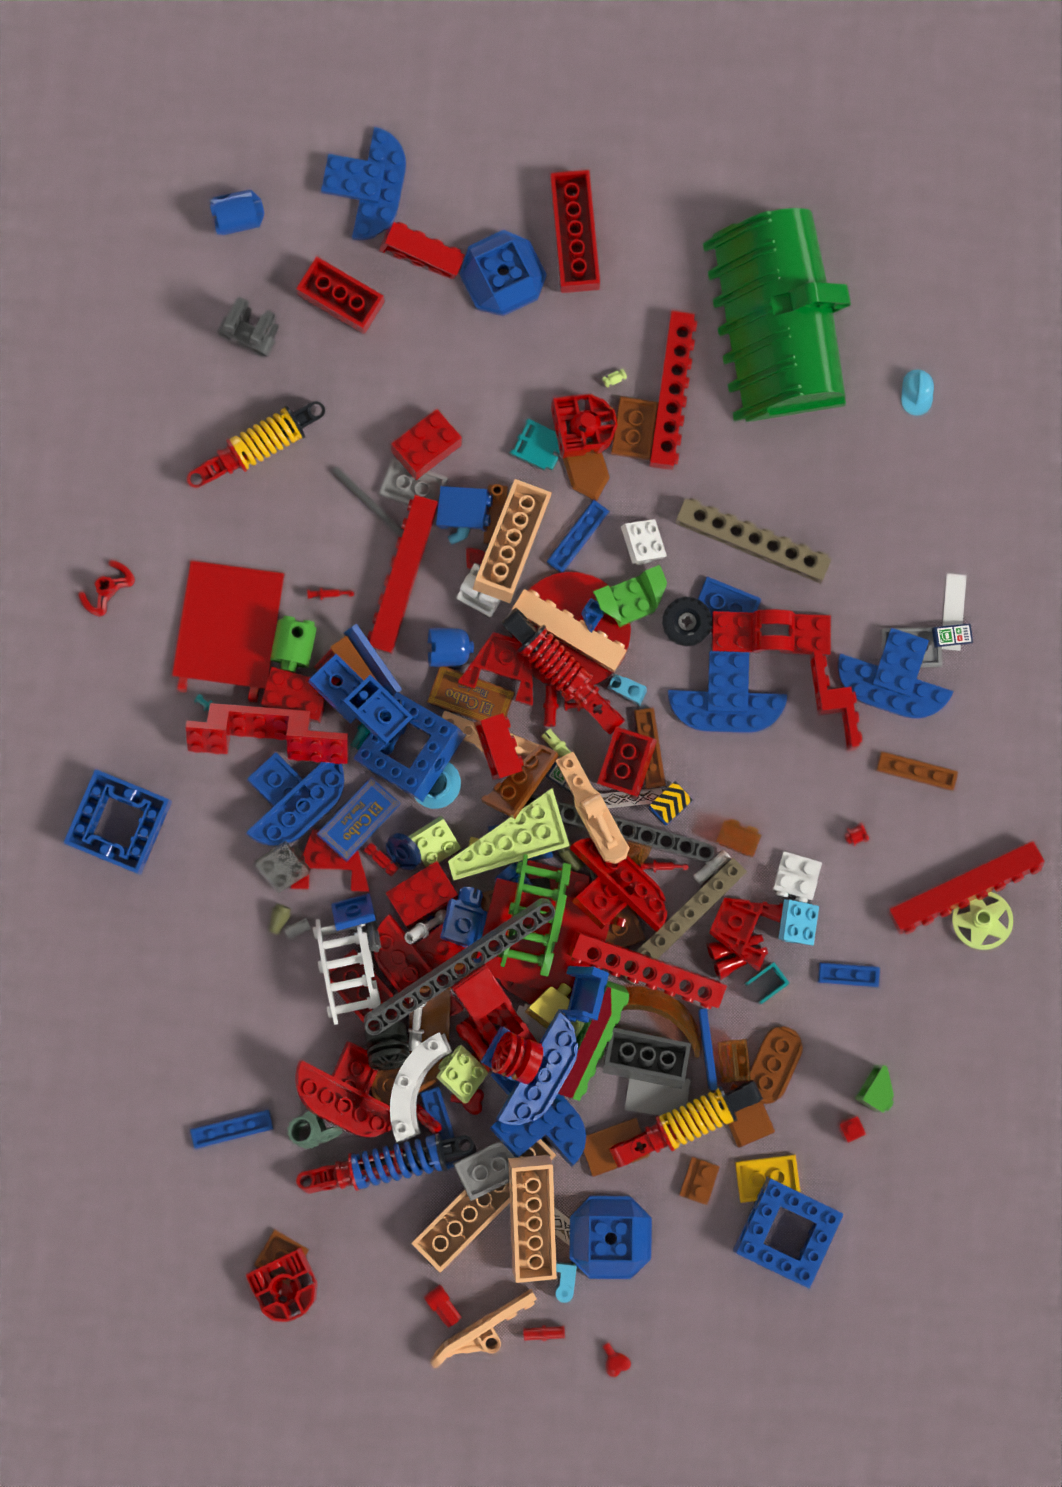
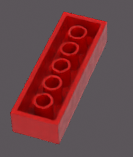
[550,170,600,293]

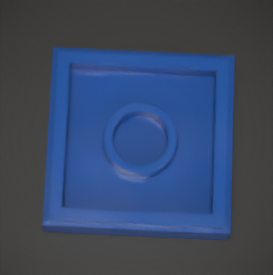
[331,893,376,931]

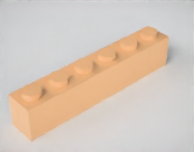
[512,589,627,673]

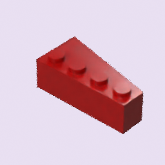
[378,222,465,280]

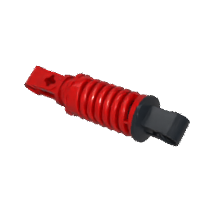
[501,608,625,735]

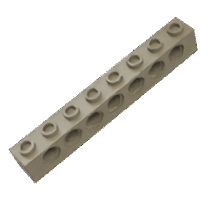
[675,498,832,584]
[622,858,747,985]

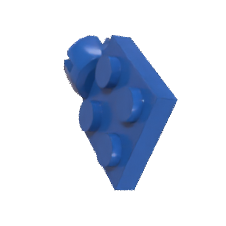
[440,887,488,948]

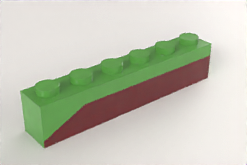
[558,980,629,1101]

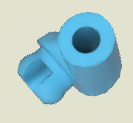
[447,528,470,545]

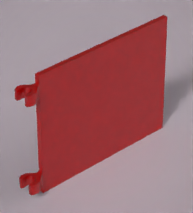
[172,560,285,703]
[474,878,626,997]

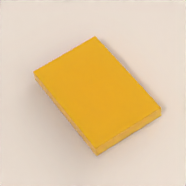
[735,1155,801,1203]

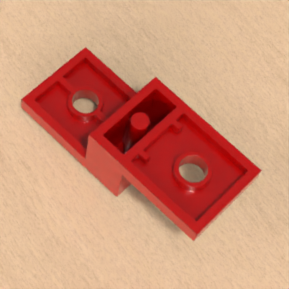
[809,650,862,752]

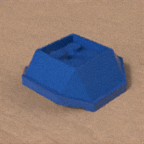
[460,230,547,317]
[569,1196,652,1279]

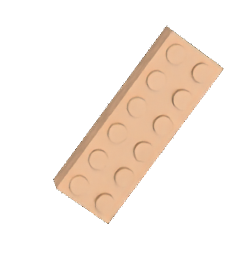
[473,479,552,603]
[508,1155,557,1283]

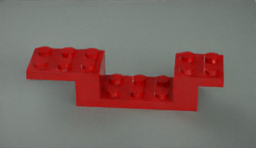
[185,703,348,764]

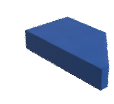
[581,598,605,633]

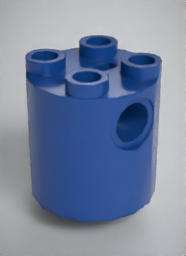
[209,189,265,236]

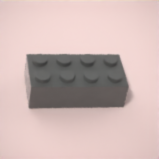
[602,1028,691,1089]

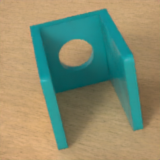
[744,962,790,1005]

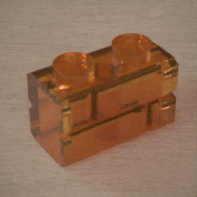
[715,818,762,858]
[718,1039,751,1083]

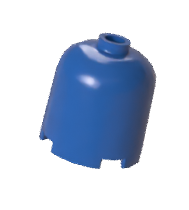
[427,627,474,667]

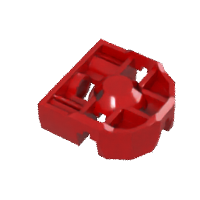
[551,393,618,458]
[245,1247,318,1322]

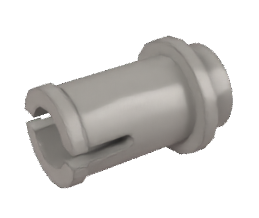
[284,918,311,939]

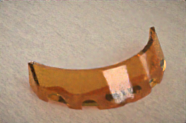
[622,986,701,1058]

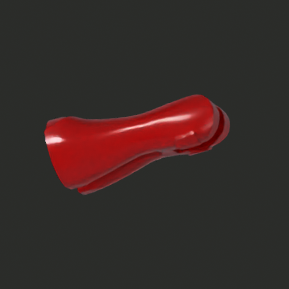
[706,934,769,981]
[456,1016,492,1073]

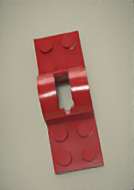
[712,609,831,655]
[451,964,537,1045]

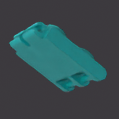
[509,418,560,471]

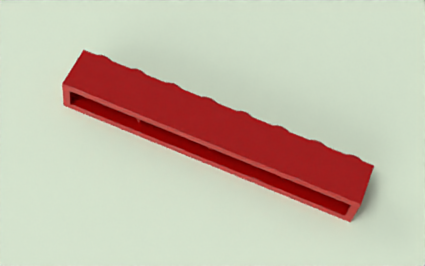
[367,495,438,655]
[889,841,1045,935]

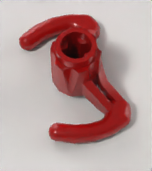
[78,560,135,617]

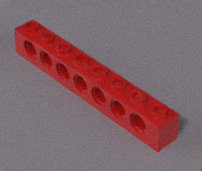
[649,310,698,470]
[567,930,727,1009]

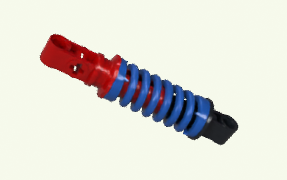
[296,1133,476,1194]

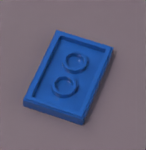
[698,576,762,616]

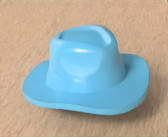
[414,762,461,809]

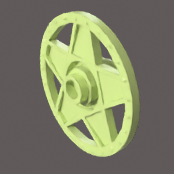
[952,892,1013,950]

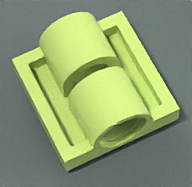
[408,816,461,867]
[436,1045,488,1103]

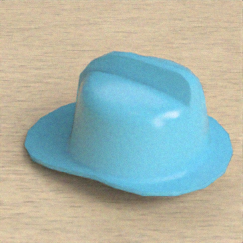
[901,370,934,416]

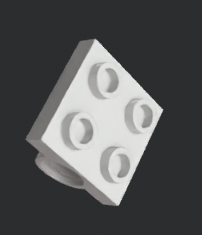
[621,519,667,565]
[456,563,501,618]

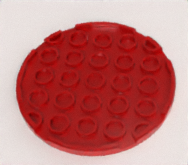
[512,572,631,686]

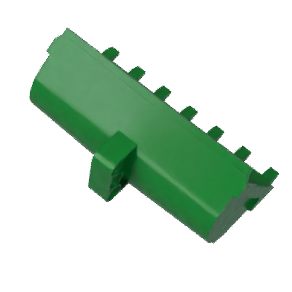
[702,208,851,422]

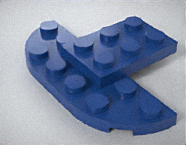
[321,127,406,240]
[838,628,954,719]
[668,651,787,733]
[246,752,344,846]
[481,1012,578,1125]
[490,1072,586,1167]

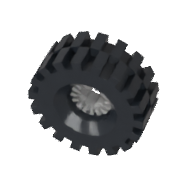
[662,597,712,647]

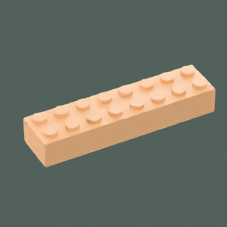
[411,1139,556,1273]

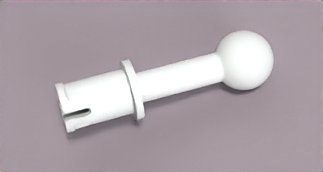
[404,909,446,944]
[408,998,427,1051]

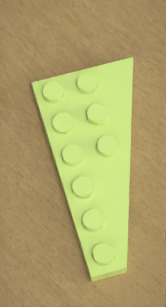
[448,788,570,880]

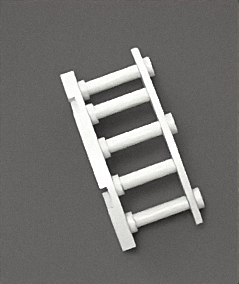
[313,919,381,1025]
[390,1032,453,1142]

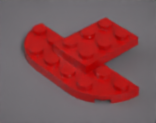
[569,838,667,932]
[374,914,466,1017]
[295,1041,392,1137]

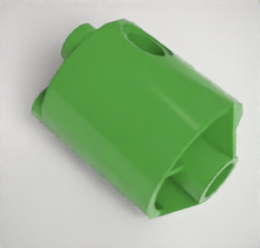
[270,616,317,673]

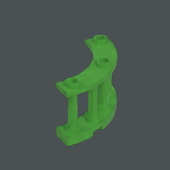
[498,854,571,976]

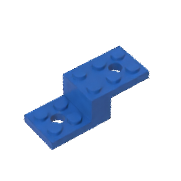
[308,654,413,745]

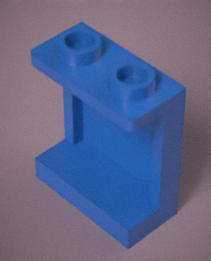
[436,486,493,532]
[558,966,609,1023]

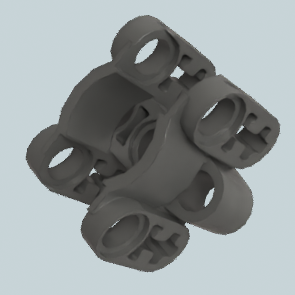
[217,297,279,358]

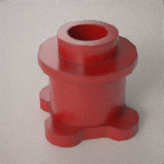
[844,822,870,847]

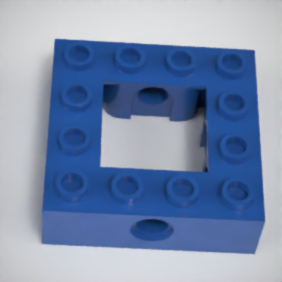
[353,692,466,802]
[63,769,172,875]
[733,1177,844,1289]

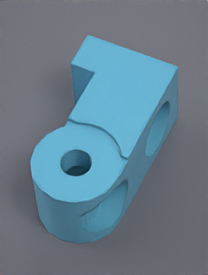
[607,674,647,706]
[555,1262,577,1303]

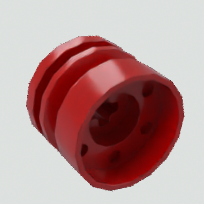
[492,1032,543,1084]

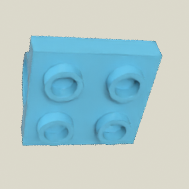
[779,899,819,946]

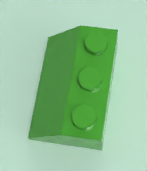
[855,1065,894,1113]

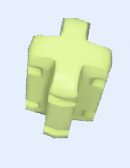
[602,369,627,388]

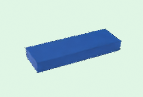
[818,963,880,987]

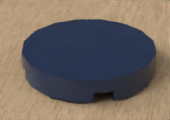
[385,833,421,870]

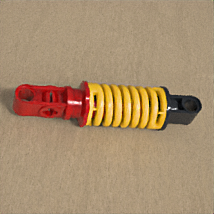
[187,401,325,488]
[609,1080,763,1168]

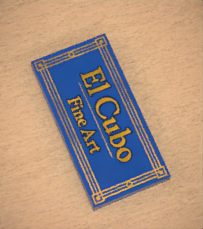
[317,777,401,862]

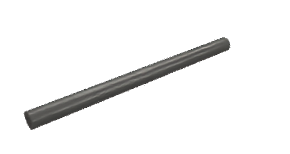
[332,467,404,537]

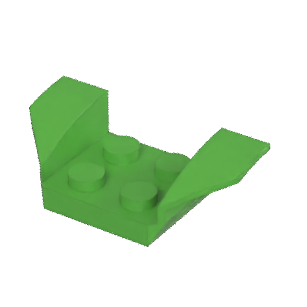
[593,565,667,627]

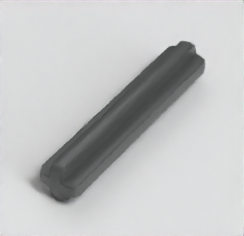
[365,907,381,953]

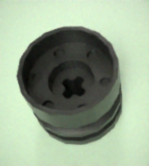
[364,1022,410,1070]

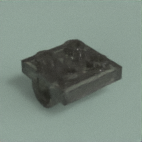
[254,841,311,893]

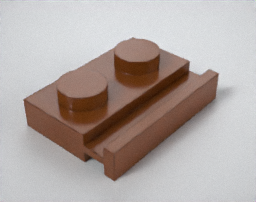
[679,1157,720,1205]

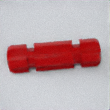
[364,843,398,876]
[416,1104,442,1134]

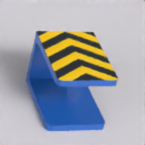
[649,781,693,825]

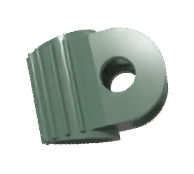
[287,1111,342,1149]

